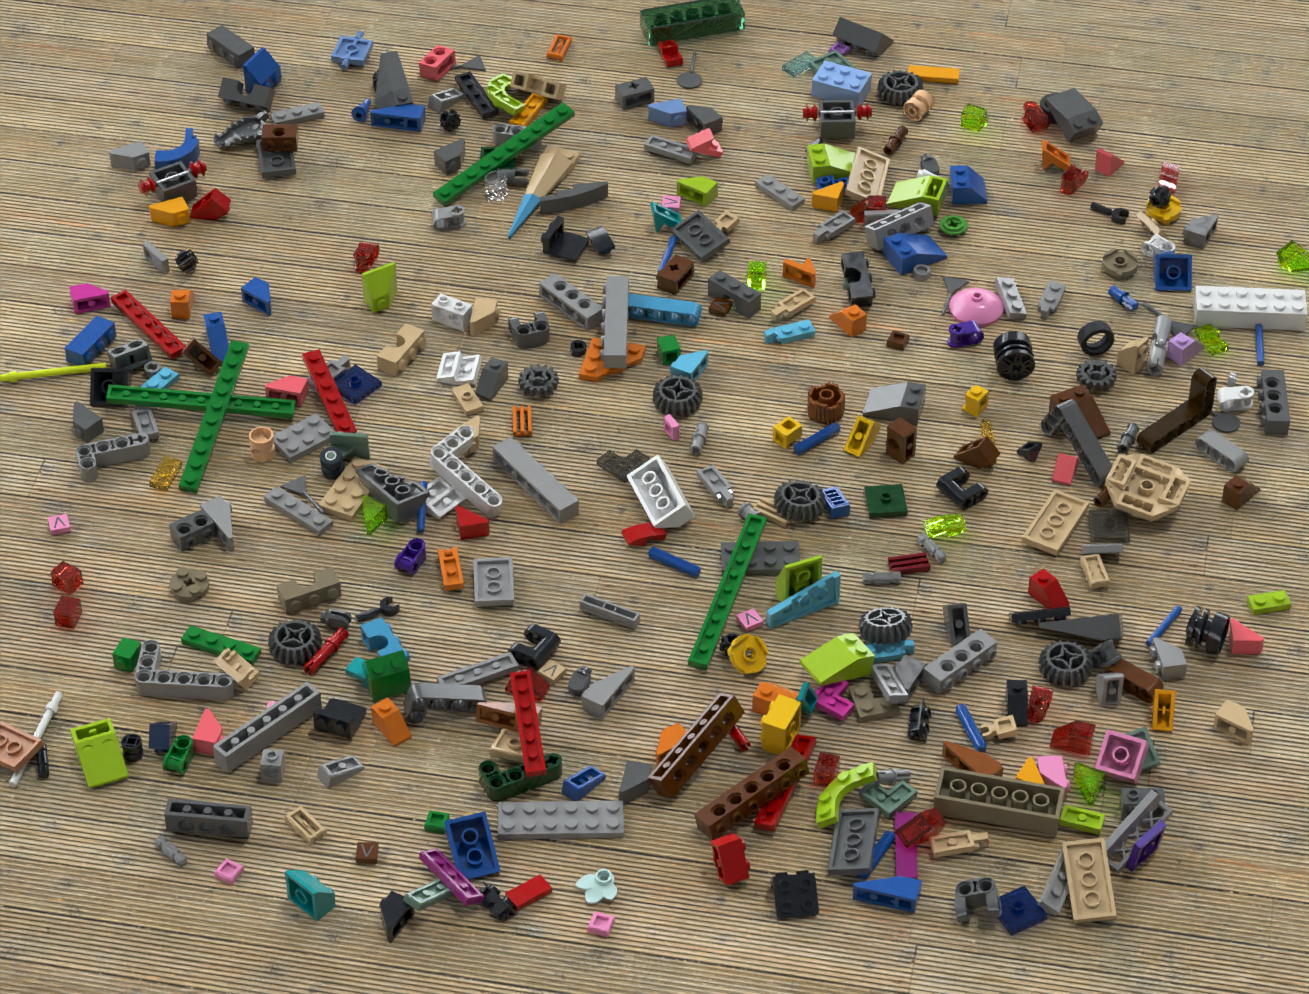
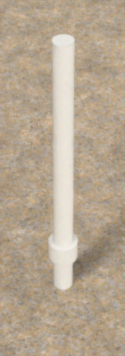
[9,691,63,788]

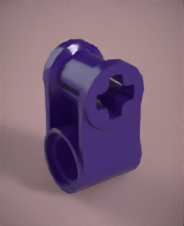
[947,320,984,348]
[394,538,427,576]

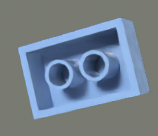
[811,61,872,108]

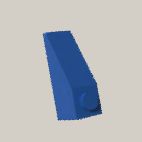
[370,104,426,132]
[204,312,229,366]
[853,876,922,913]

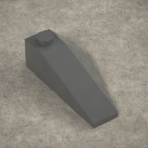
[375,51,413,109]
[355,463,430,523]
[1039,613,1123,643]

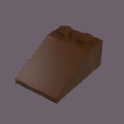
[1049,384,1111,440]

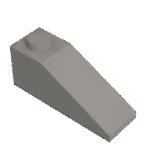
[200,496,234,552]
[581,666,635,719]

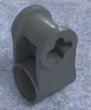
[1087,639,1122,669]

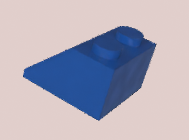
[243,47,282,93]
[949,165,987,204]
[1153,254,1192,291]

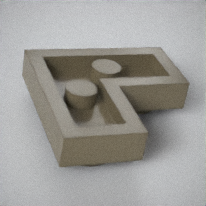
[848,684,899,722]

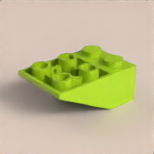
[887,175,948,216]
[70,718,129,789]

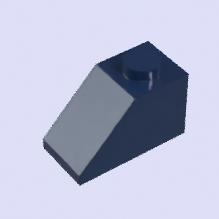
[149,721,177,753]

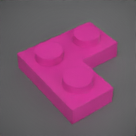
[815,680,854,721]

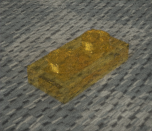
[149,456,182,491]

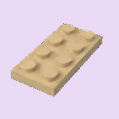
[844,146,890,208]
[318,456,388,522]
[1022,489,1089,556]
[1062,838,1117,923]

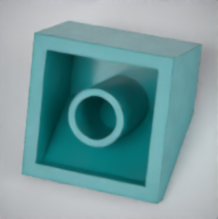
[285,869,336,921]

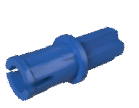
[1108,285,1139,311]

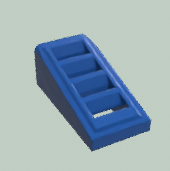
[822,486,850,519]
[562,765,606,801]

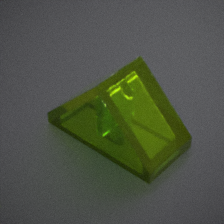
[361,494,388,535]
[1073,762,1106,807]

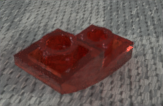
[1158,161,1180,194]

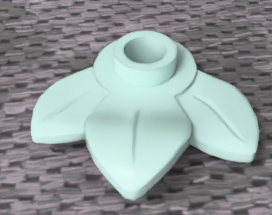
[575,869,617,904]

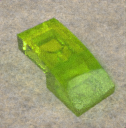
[1194,324,1229,355]
[923,514,967,539]

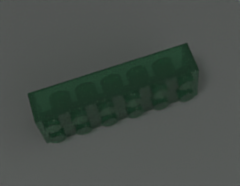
[640,0,745,46]

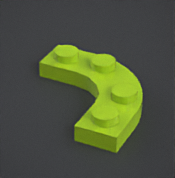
[486,73,525,115]
[816,761,877,829]

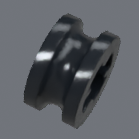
[570,340,587,357]

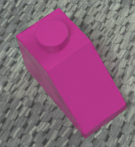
[69,283,111,314]

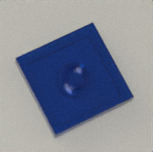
[334,364,382,405]
[997,886,1048,936]

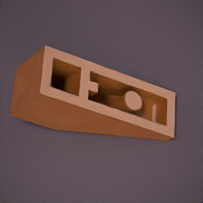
[475,702,543,732]
[942,741,1004,777]

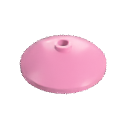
[949,288,1004,327]

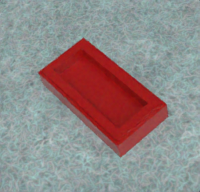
[505,874,552,911]

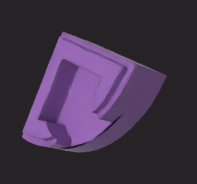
[828,42,851,56]

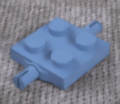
[331,30,373,70]

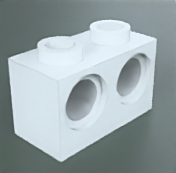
[431,293,472,332]

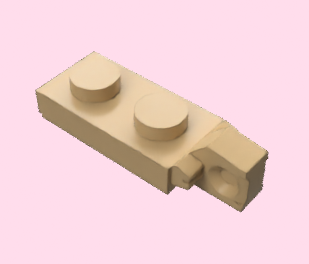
[771,288,816,323]
[929,830,989,858]

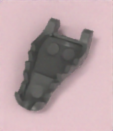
[214,111,269,149]

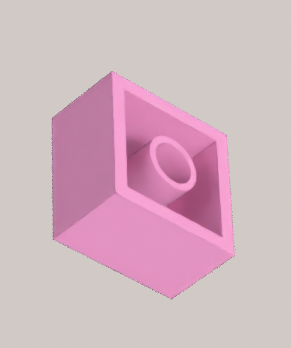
[1095,729,1149,785]

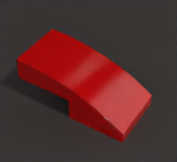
[657,39,683,67]
[621,522,667,546]

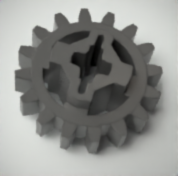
[1076,358,1117,392]
[518,364,559,398]

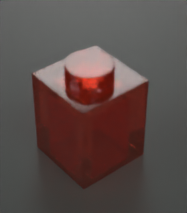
[53,596,82,629]

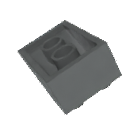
[1044,88,1103,143]
[862,382,926,426]

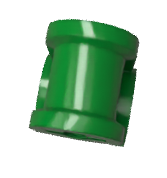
[162,735,194,775]

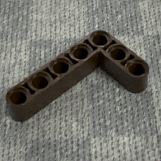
[1136,367,1217,453]

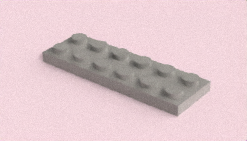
[498,800,624,840]

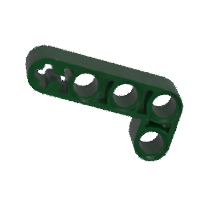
[479,753,563,802]

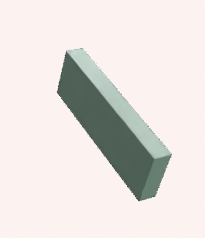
[403,879,454,911]

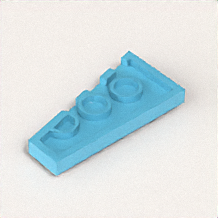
[766,570,841,629]

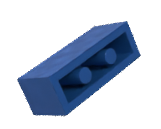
[64,316,117,366]

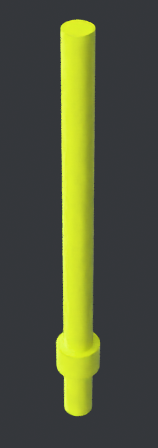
[0,363,106,383]

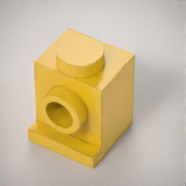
[962,385,989,417]
[773,416,802,449]

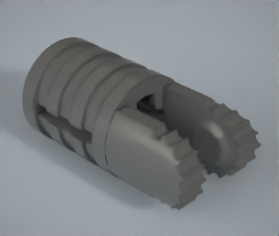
[497,169,529,185]

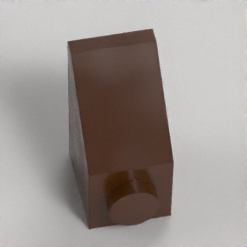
[181,337,223,376]
[953,436,1001,469]
[1222,475,1260,510]

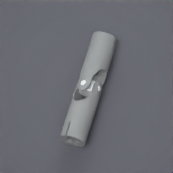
[1147,315,1172,376]

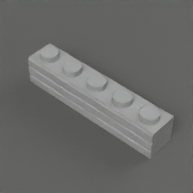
[579,593,640,629]

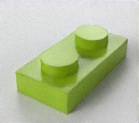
[1247,590,1291,615]
[1059,804,1105,835]

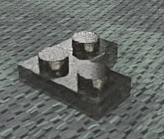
[597,449,650,483]

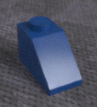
[241,277,272,316]

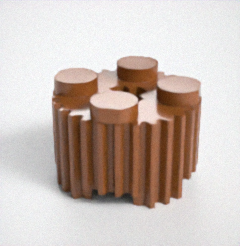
[807,382,845,425]

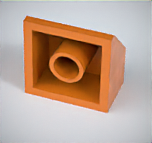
[752,682,799,715]

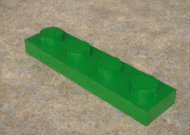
[181,625,262,666]

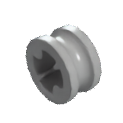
[144,361,161,379]

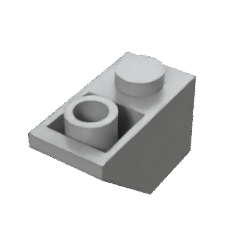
[1149,637,1187,681]

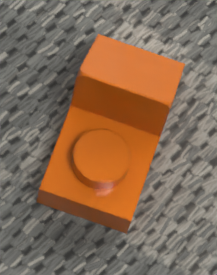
[1042,139,1071,171]
[782,257,816,288]

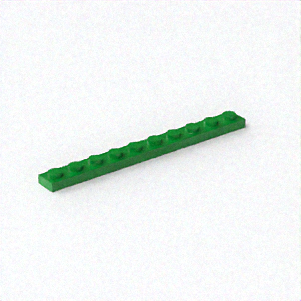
[433,102,575,207]
[179,340,249,493]
[106,384,296,419]
[688,513,767,670]

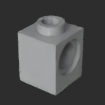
[260,749,286,782]

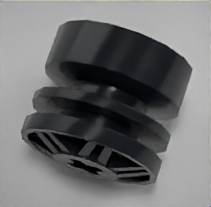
[993,331,1035,380]
[1185,606,1231,655]

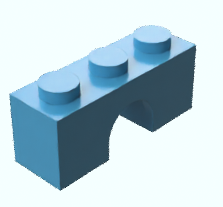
[360,617,410,663]

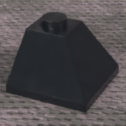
[90,368,132,406]

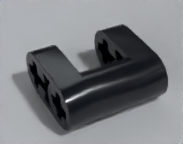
[936,466,989,510]
[508,623,561,670]

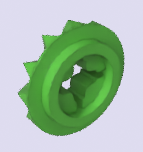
[939,215,968,237]

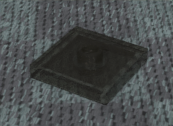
[1088,510,1130,543]

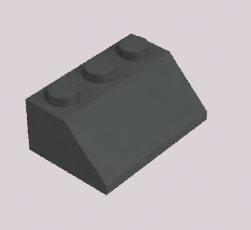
[832,17,894,56]

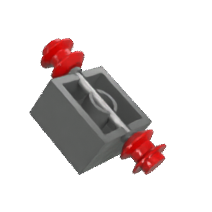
[802,100,872,139]
[138,159,207,202]

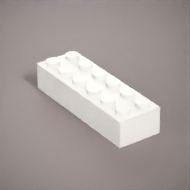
[1193,286,1308,331]

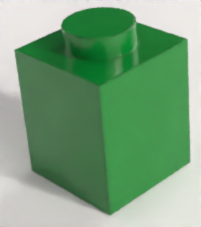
[657,334,681,365]
[112,637,142,672]

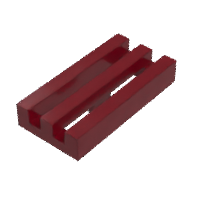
[888,552,931,575]

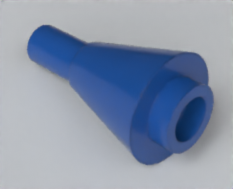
[351,99,371,122]

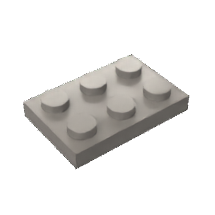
[274,413,335,463]
[473,557,515,607]

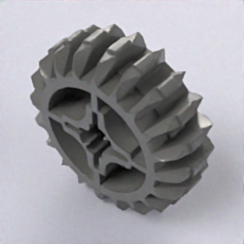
[877,69,923,107]
[653,374,703,417]
[774,479,826,523]
[859,607,913,645]
[268,618,322,666]
[1038,640,1093,688]

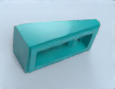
[797,681,819,714]

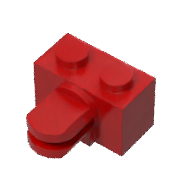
[710,833,750,885]

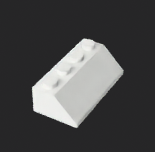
[627,455,696,528]

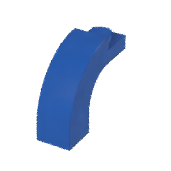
[154,128,200,170]

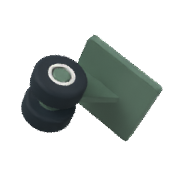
[320,431,370,479]

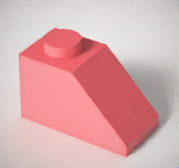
[265,375,309,407]
[192,709,225,756]

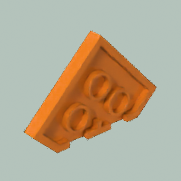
[579,337,646,382]

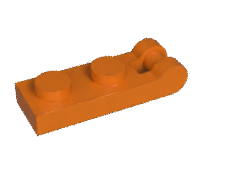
[437,547,464,591]

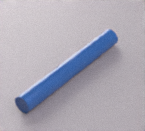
[658,236,677,271]
[1255,324,1265,366]
[417,481,428,533]
[1146,605,1182,647]

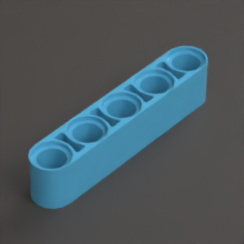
[628,294,702,326]

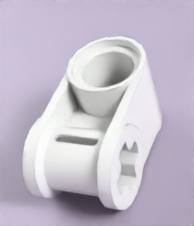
[1141,234,1176,258]
[1217,386,1254,412]

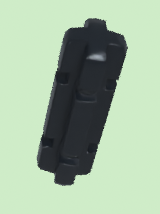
[36,743,50,778]

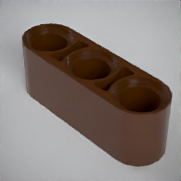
[1104,658,1164,703]

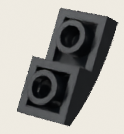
[586,226,616,255]

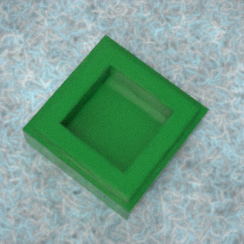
[424,810,450,834]

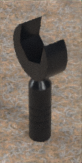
[1090,202,1129,225]
[355,596,400,622]

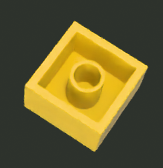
[760,694,801,755]

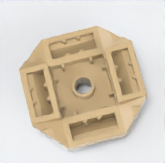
[1105,454,1191,522]

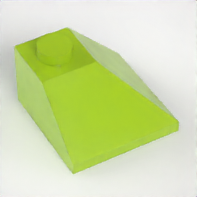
[362,262,398,313]

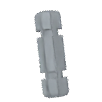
[917,533,947,563]
[862,571,901,584]
[155,835,187,867]

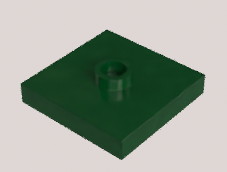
[864,484,908,518]

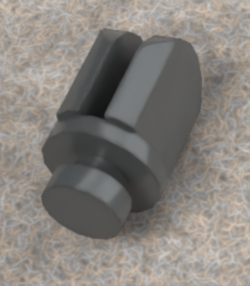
[920,153,940,176]
[320,609,352,630]
[568,666,592,697]

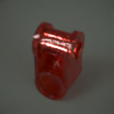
[1022,101,1050,133]
[1060,164,1089,195]
[353,241,380,273]
[1028,684,1054,723]

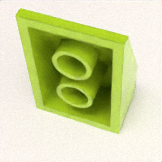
[807,144,855,183]
[775,555,823,602]
[799,633,875,686]

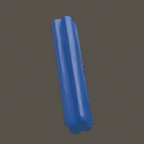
[793,422,841,455]
[648,547,701,578]
[955,704,987,752]
[858,830,895,879]

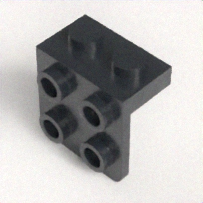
[541,216,589,262]
[312,698,367,739]
[770,870,819,919]

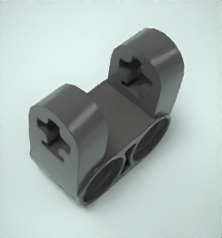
[508,311,550,349]
[955,877,1001,923]

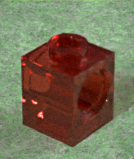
[50,561,83,595]
[814,752,840,786]

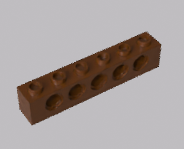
[647,692,745,798]
[694,747,809,840]

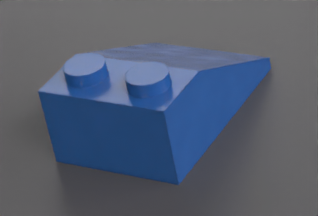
[883,233,947,275]
[444,811,501,880]

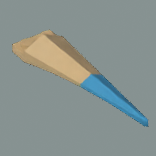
[508,144,580,239]

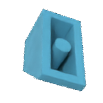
[670,350,708,382]

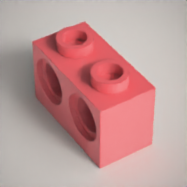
[419,45,456,81]

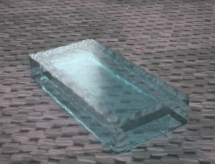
[782,51,817,77]

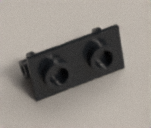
[907,699,932,743]
[479,881,517,921]

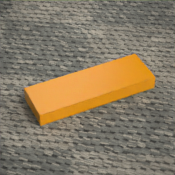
[908,65,960,84]
[509,93,548,127]

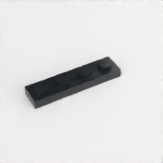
[455,71,499,119]

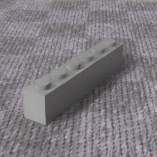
[600,276,629,368]
[492,437,579,524]
[213,682,322,773]

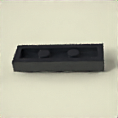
[1009,606,1071,625]

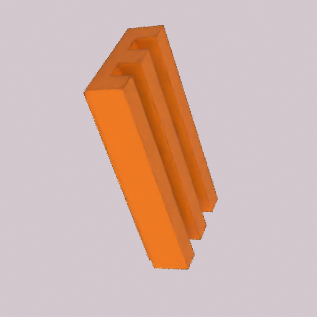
[546,34,572,62]
[512,405,532,436]

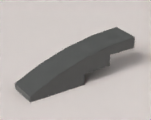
[540,181,608,215]

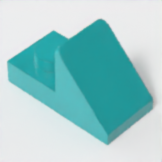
[650,201,682,232]

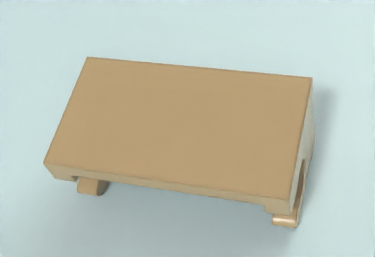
[213,648,261,690]

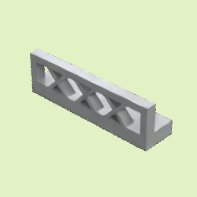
[1105,790,1174,873]

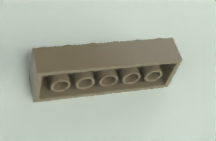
[933,766,1065,835]

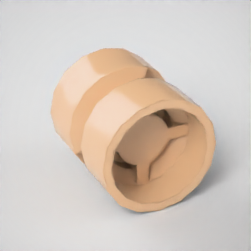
[903,90,934,121]
[249,426,275,462]

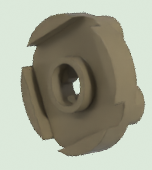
[1102,249,1138,280]
[169,567,209,602]

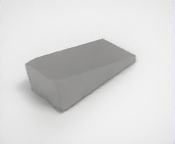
[428,88,466,113]
[317,755,365,788]

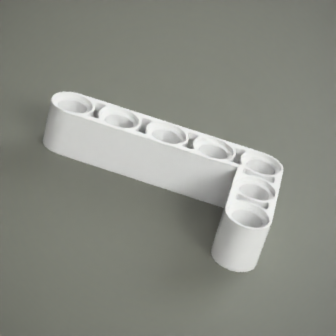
[429,425,502,517]

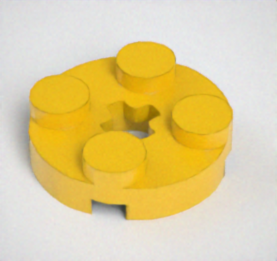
[1146,196,1182,225]
[727,634,768,675]

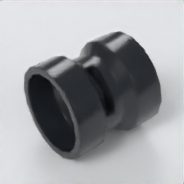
[121,733,144,762]

